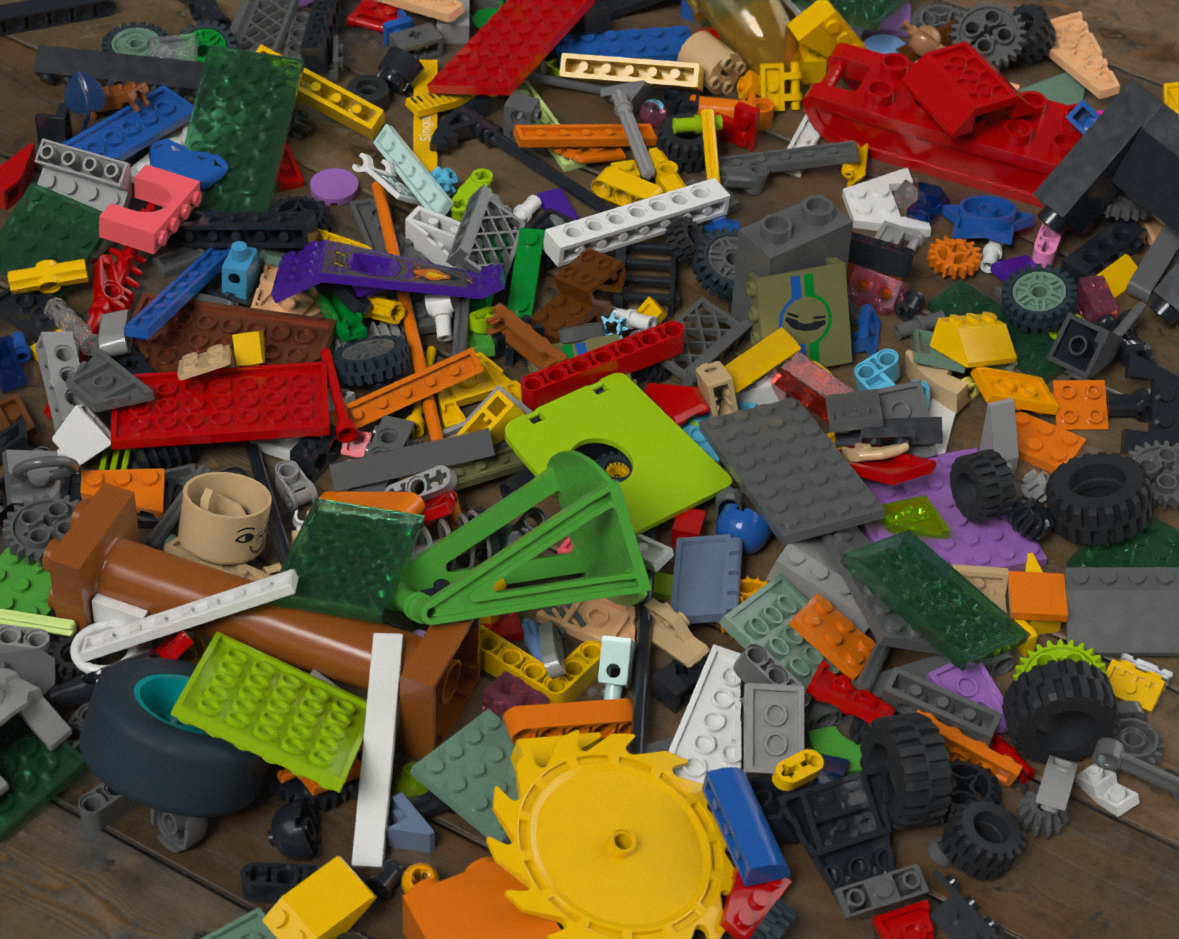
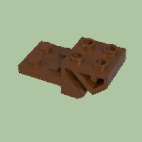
[531,247,627,343]

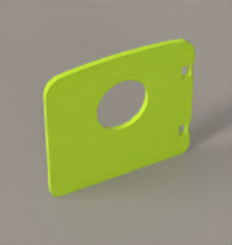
[504,373,732,536]

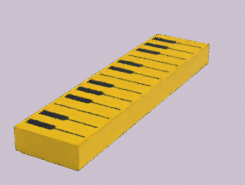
[405,92,497,118]

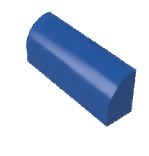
[702,767,790,887]

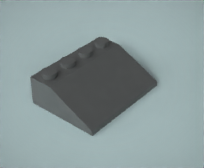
[1064,567,1179,656]

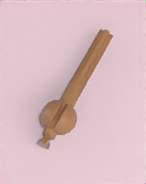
[899,19,945,57]

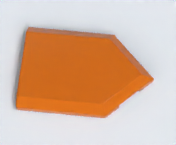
[551,146,627,164]

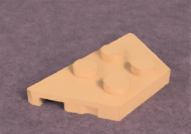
[536,598,635,644]

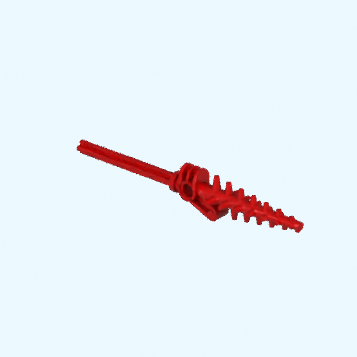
[43,202,158,420]

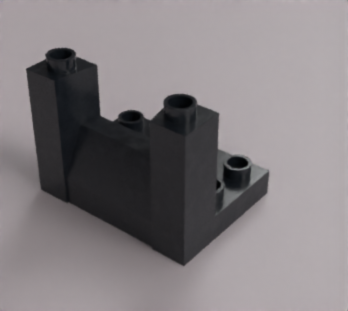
[1033,79,1179,326]

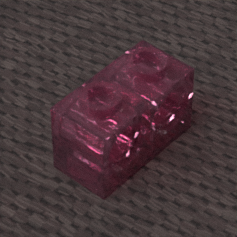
[847,265,908,314]
[1077,275,1119,324]
[483,670,550,716]

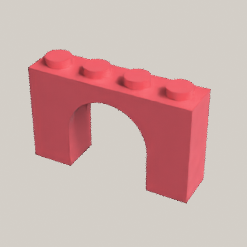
[99,165,202,254]

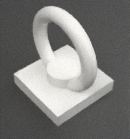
[70,594,152,673]

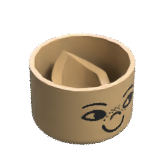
[178,472,272,565]

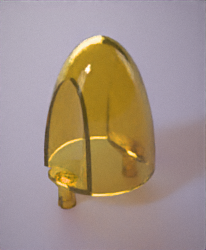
[685,0,799,75]

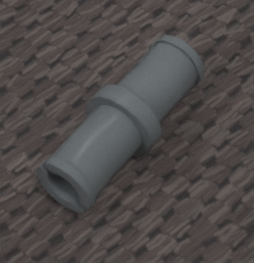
[893,310,945,340]

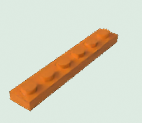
[513,124,657,148]
[329,347,483,428]

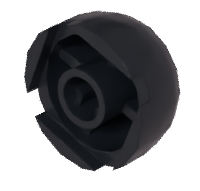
[268,799,322,861]

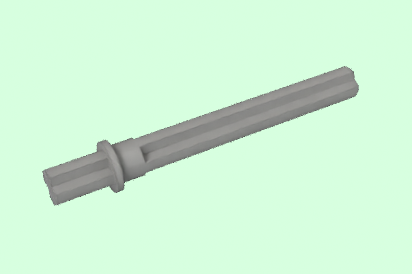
[611,90,656,180]

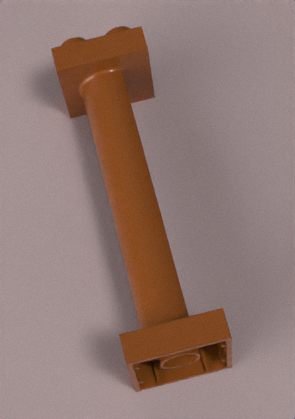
[42,482,481,759]

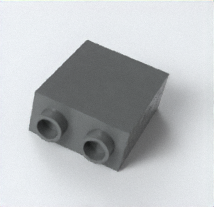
[731,193,853,341]

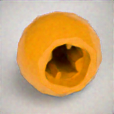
[401,863,440,894]

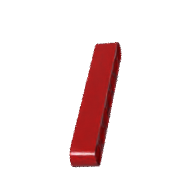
[520,321,685,409]

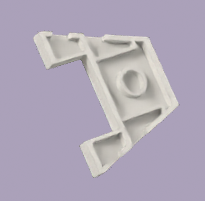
[842,168,931,237]

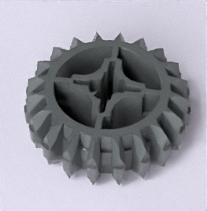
[910,3,960,29]

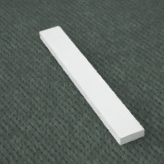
[80,569,298,662]
[352,633,404,869]

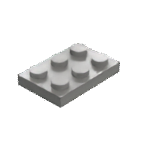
[744,683,804,775]

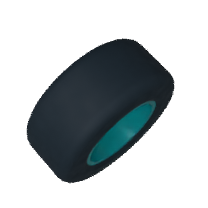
[80,658,270,817]

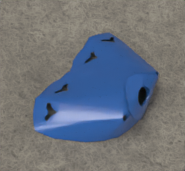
[149,138,228,191]

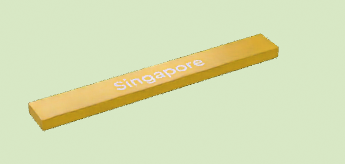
[413,60,437,172]

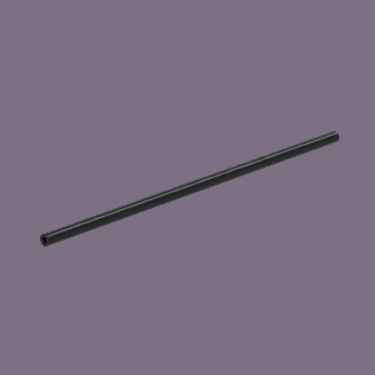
[630,525,658,755]

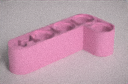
[1032,220,1094,268]

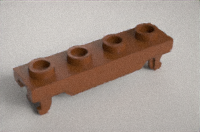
[90,81,150,120]
[486,303,568,369]

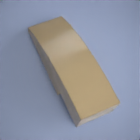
[905,350,968,414]

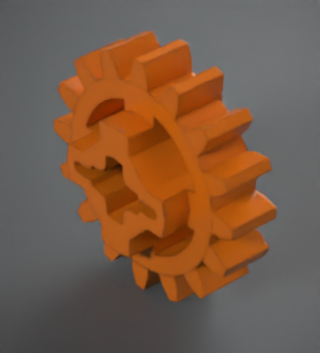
[927,236,982,279]

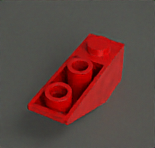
[0,143,36,211]

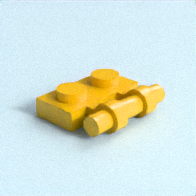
[759,62,803,111]

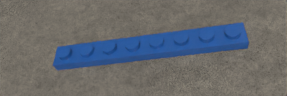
[124,248,231,340]

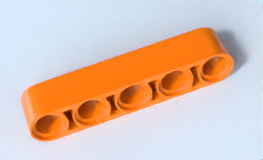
[308,491,425,529]
[502,698,633,745]

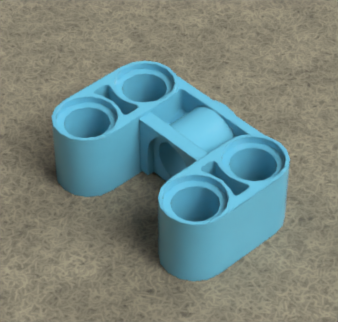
[854,348,931,411]

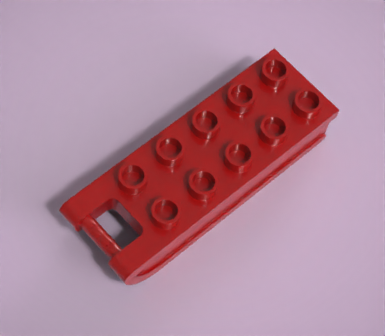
[803,43,1101,208]

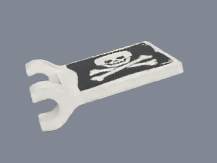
[352,153,423,206]

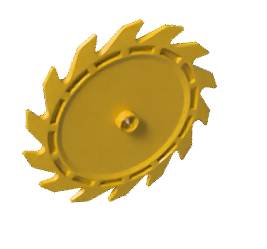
[486,730,735,939]

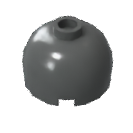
[150,808,208,852]

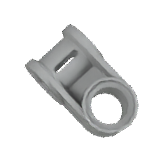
[275,460,318,512]

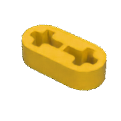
[772,749,824,791]

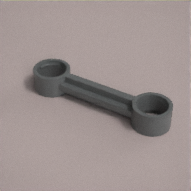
[1092,738,1179,803]

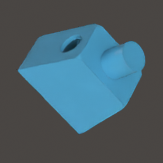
[222,241,261,301]

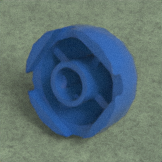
[716,504,772,555]

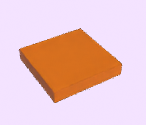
[1008,571,1068,622]

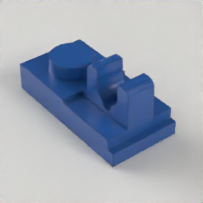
[851,303,881,356]

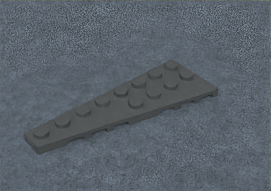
[349,198,470,338]

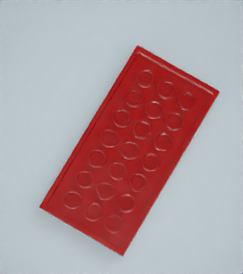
[427,0,595,96]
[111,361,330,450]

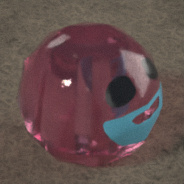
[639,99,668,129]

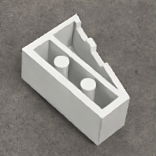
[405,205,483,271]

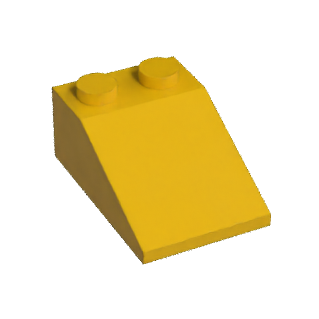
[262,856,377,939]

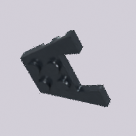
[1120,353,1179,454]

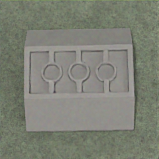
[10,138,132,258]

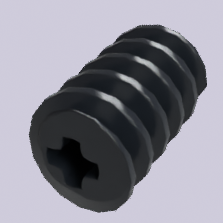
[132,444,193,469]

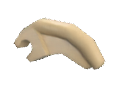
[842,443,909,462]

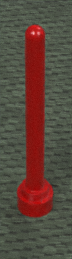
[321,348,358,443]

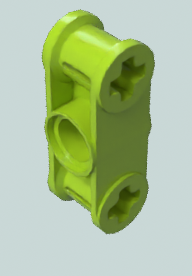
[449,168,493,222]

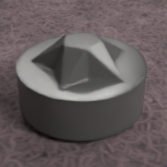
[928,837,954,867]

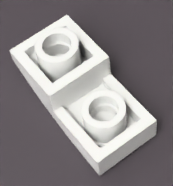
[1074,764,1140,817]

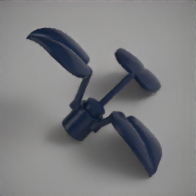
[42,71,148,169]

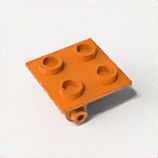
[1051,380,1109,430]

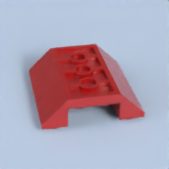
[901,41,1035,138]

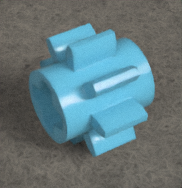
[430,166,458,196]
[601,312,629,339]

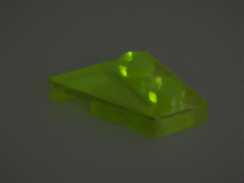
[880,495,951,539]

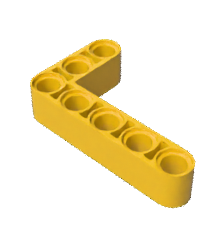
[480,625,602,704]

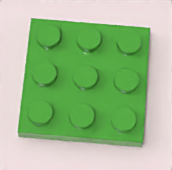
[0,547,55,617]

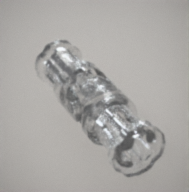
[44,298,100,356]

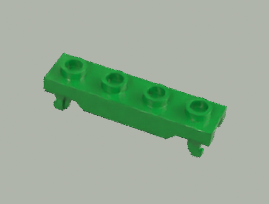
[306,282,367,342]

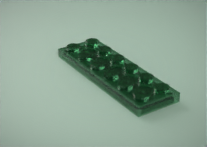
[927,279,1067,385]

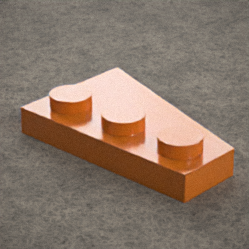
[80,468,165,518]

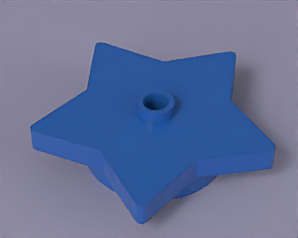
[942,195,1035,245]

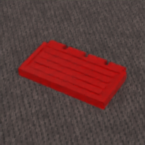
[838,447,936,485]

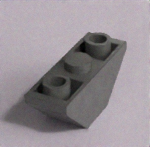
[833,863,929,920]

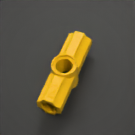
[648,147,686,193]
[8,259,89,295]
[363,295,405,324]

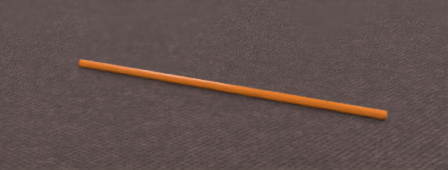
[372,181,464,529]

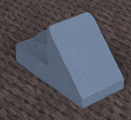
[388,792,435,853]

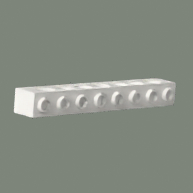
[543,178,730,267]

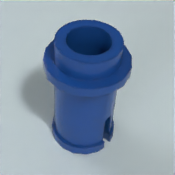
[9,332,32,364]

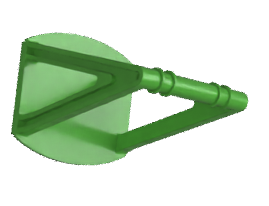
[373,450,652,625]

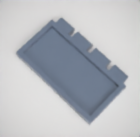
[671,534,743,624]

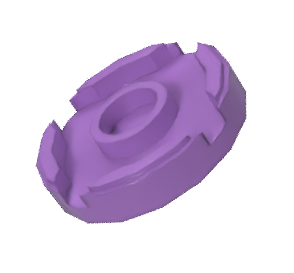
[310,168,359,206]

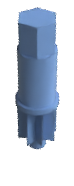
[521,618,543,662]

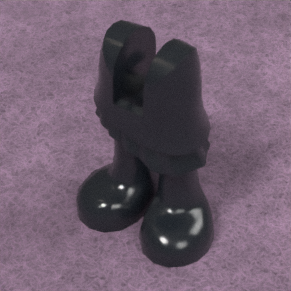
[1095,309,1157,366]

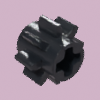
[283,108,312,140]

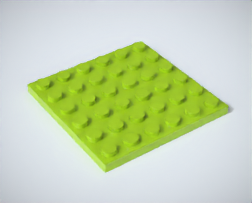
[170,631,367,793]

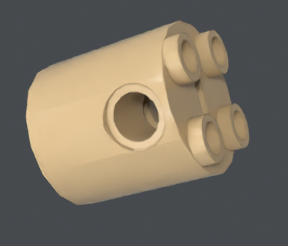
[677,31,746,95]

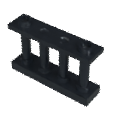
[613,242,679,317]

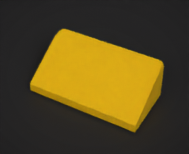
[1093,254,1138,301]

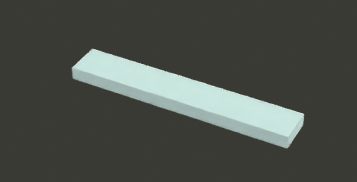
[373,124,454,216]

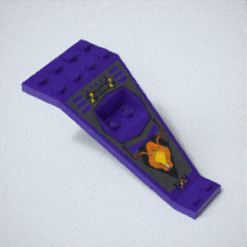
[271,240,506,303]

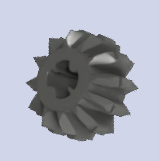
[1017,788,1068,839]

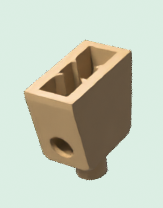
[695,361,738,417]

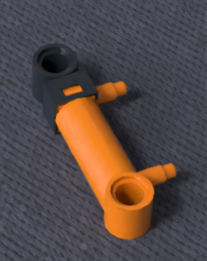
[658,88,775,131]

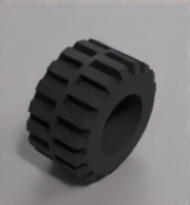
[1000,3,1057,66]
[657,112,718,173]
[949,449,1016,523]
[941,798,1025,881]

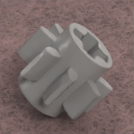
[1021,469,1050,503]

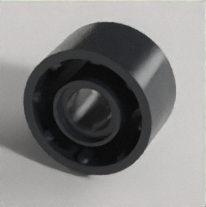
[378,46,424,94]

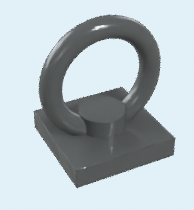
[2,450,79,506]

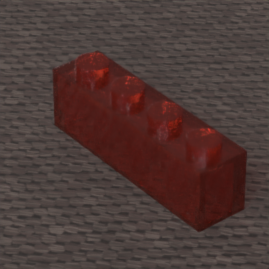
[771,351,856,423]

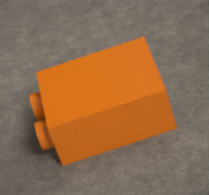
[402,857,561,939]

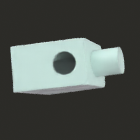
[598,635,636,700]

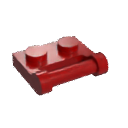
[347,0,405,33]

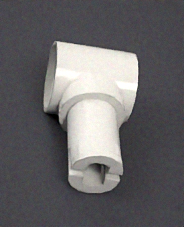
[425,294,456,342]

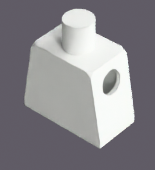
[52,402,111,468]

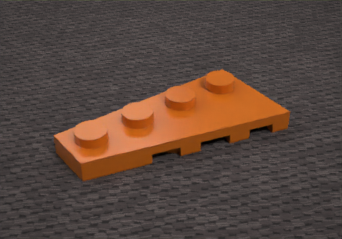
[917,710,1023,787]

